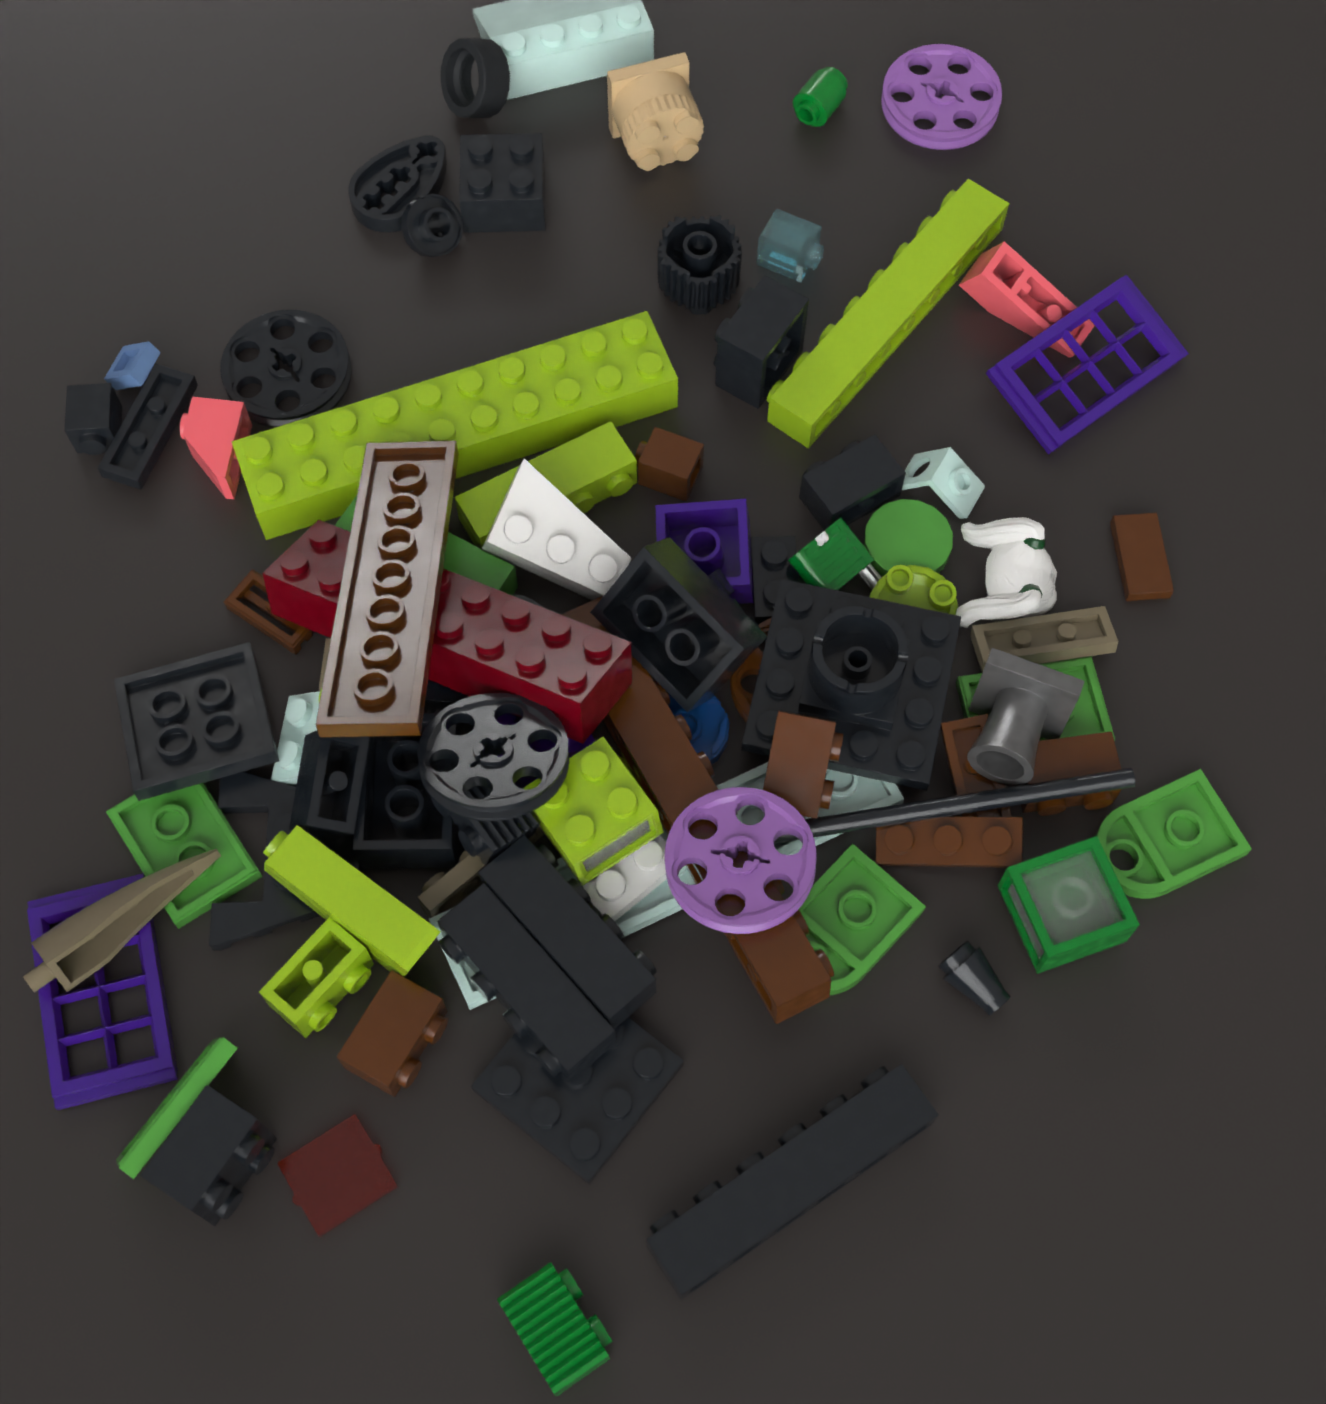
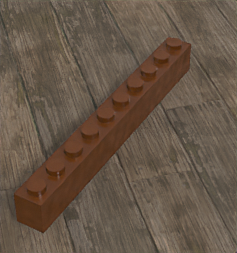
[561,596,834,1024]

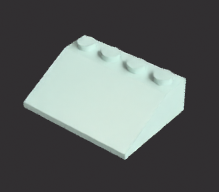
[472,0,654,100]

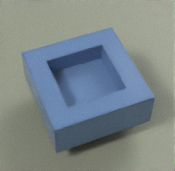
[104,341,161,390]

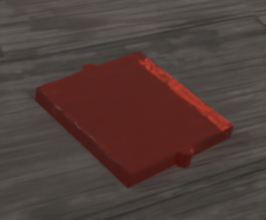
[277,1114,398,1237]

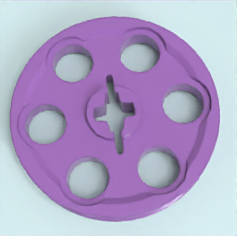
[881,44,1002,150]
[665,787,816,934]

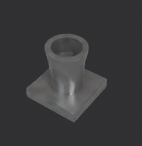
[967,647,1085,785]

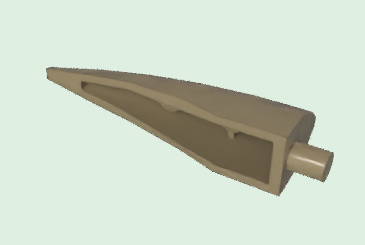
[23,848,221,993]

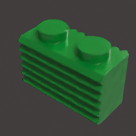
[497,1262,613,1397]

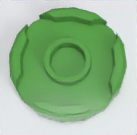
[864,499,953,576]

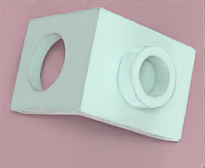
[902,447,985,519]

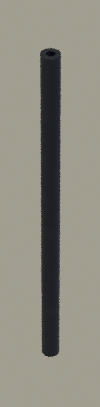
[774,768,1135,844]

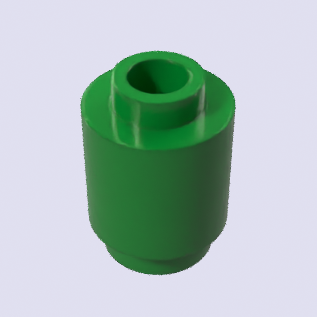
[793,67,848,127]

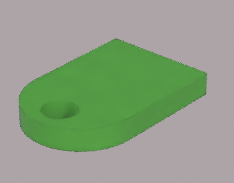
[1095,769,1252,899]
[798,844,926,995]

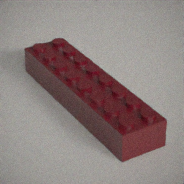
[262,520,632,744]

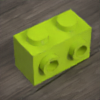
[259,917,374,1038]

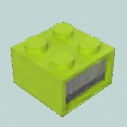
[522,736,664,886]

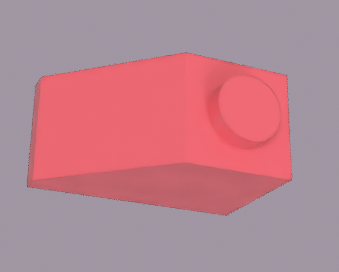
[180,397,252,499]

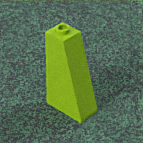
[263,825,440,977]

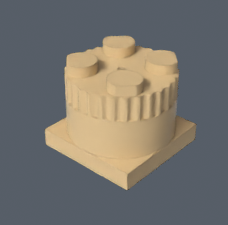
[607,52,704,171]

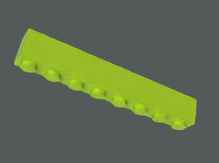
[767,178,1009,449]

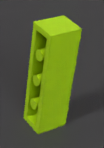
[454,421,637,549]

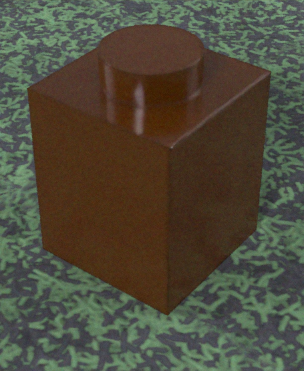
[635,427,704,502]

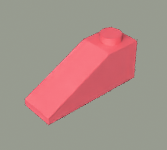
[959,241,1095,358]

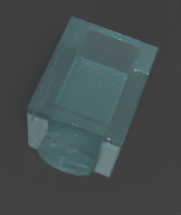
[757,208,824,282]

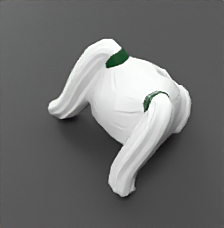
[956,517,1057,628]

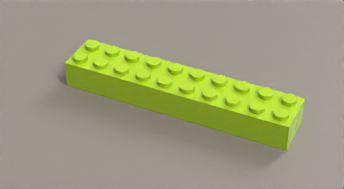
[231,311,678,540]

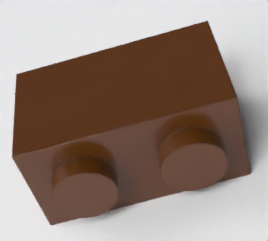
[763,710,844,819]
[1016,731,1122,816]
[337,970,449,1097]

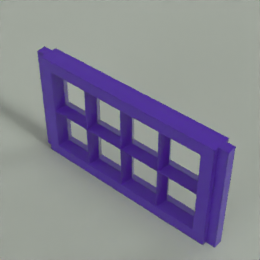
[985,274,1189,455]
[27,873,178,1110]

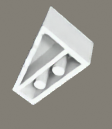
[482,458,631,600]

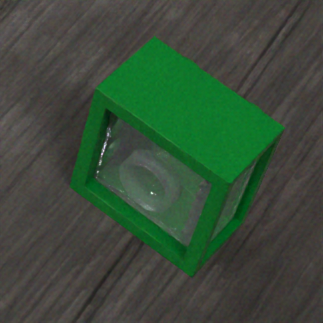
[997,836,1140,974]

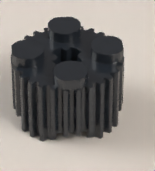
[657,215,742,315]

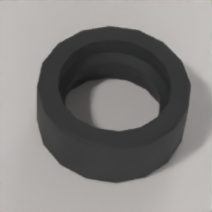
[440,38,510,118]

